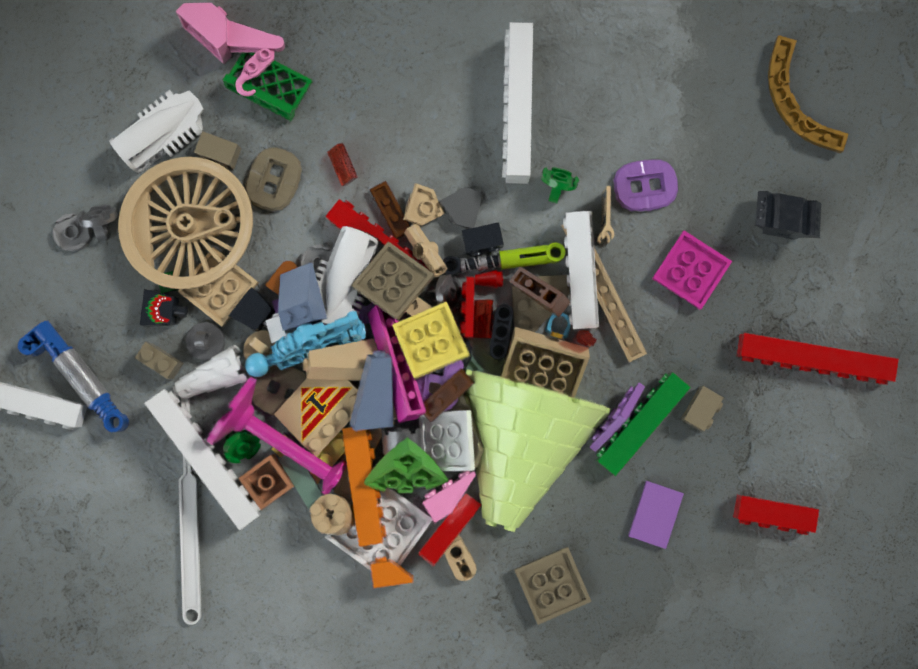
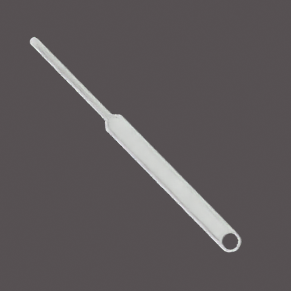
[179,398,201,625]

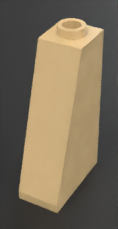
[303,339,378,381]

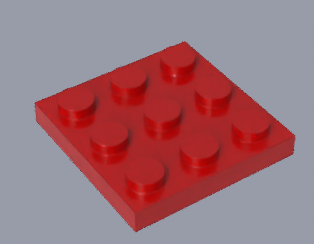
[461,277,474,341]

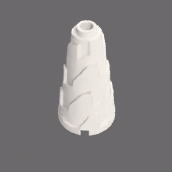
[173,345,251,398]

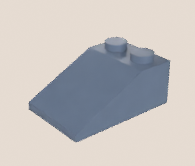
[278,263,327,331]

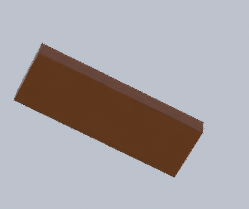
[369,181,411,239]
[423,368,474,422]

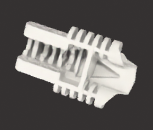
[109,90,204,173]
[315,226,378,324]

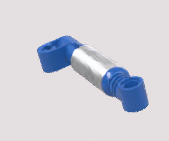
[18,321,129,432]

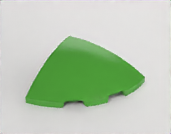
[364,438,448,493]

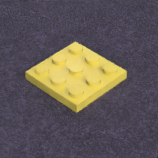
[392,302,470,379]

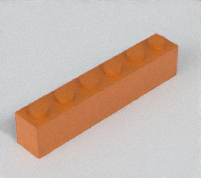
[342,427,387,547]

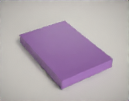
[628,481,684,549]

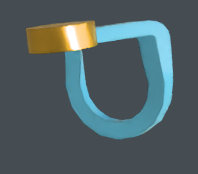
[545,313,571,339]

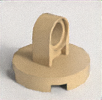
[243,330,275,367]

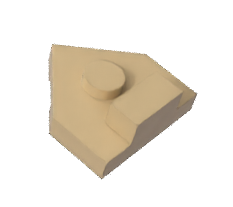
[403,183,445,226]

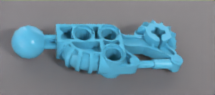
[245,311,366,377]

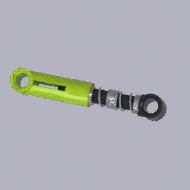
[443,242,565,277]

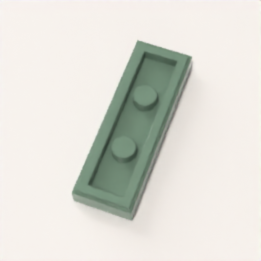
[278,455,324,509]

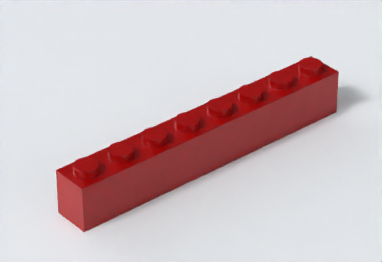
[736,333,899,385]

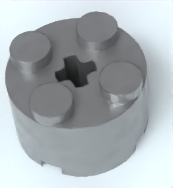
[382,426,422,455]

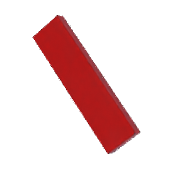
[418,493,482,566]

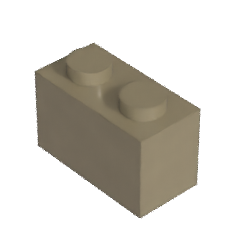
[194,131,241,170]
[135,342,184,379]
[681,386,723,431]

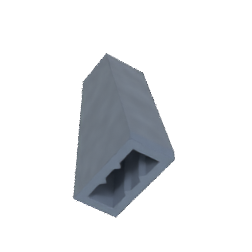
[350,351,393,431]

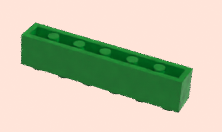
[596,372,691,476]

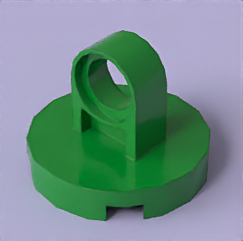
[541,167,579,204]
[223,429,261,463]

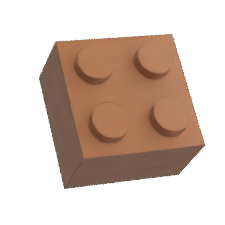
[238,454,295,510]

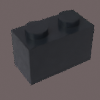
[461,222,504,257]

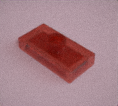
[327,143,358,186]
[473,299,493,338]
[572,330,597,348]

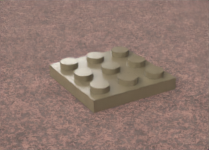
[352,242,434,321]
[514,546,592,625]

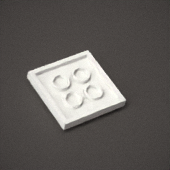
[419,410,475,471]

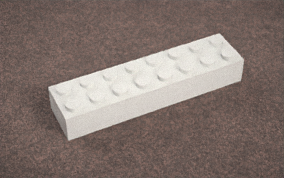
[502,22,533,184]
[144,389,261,530]

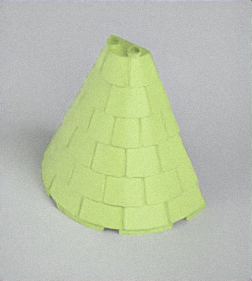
[464,369,611,532]

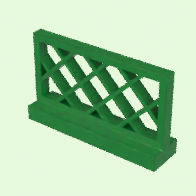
[223,52,313,121]

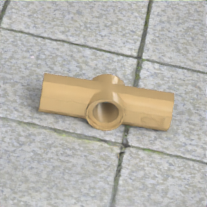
[404,224,447,277]

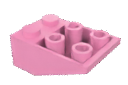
[423,470,476,523]

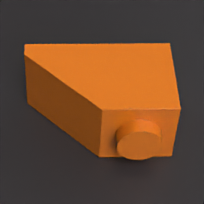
[370,556,414,588]

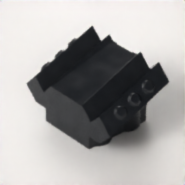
[755,191,821,240]

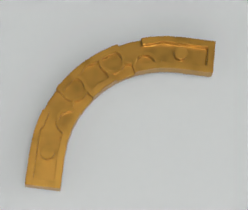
[768,35,848,153]

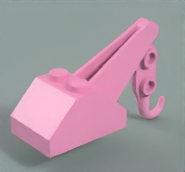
[176,3,285,96]

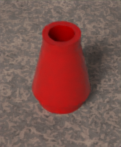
[475,270,503,289]

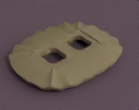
[245,147,302,212]
[252,364,307,416]

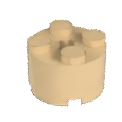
[310,494,355,535]

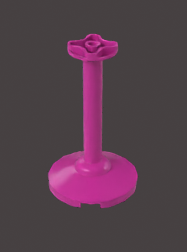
[206,377,347,495]

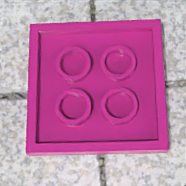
[652,230,732,310]

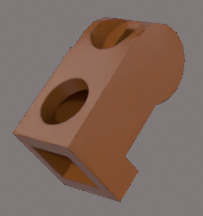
[265,261,298,295]

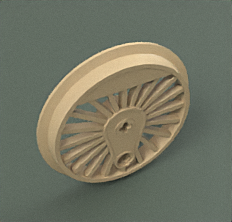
[118,157,253,289]

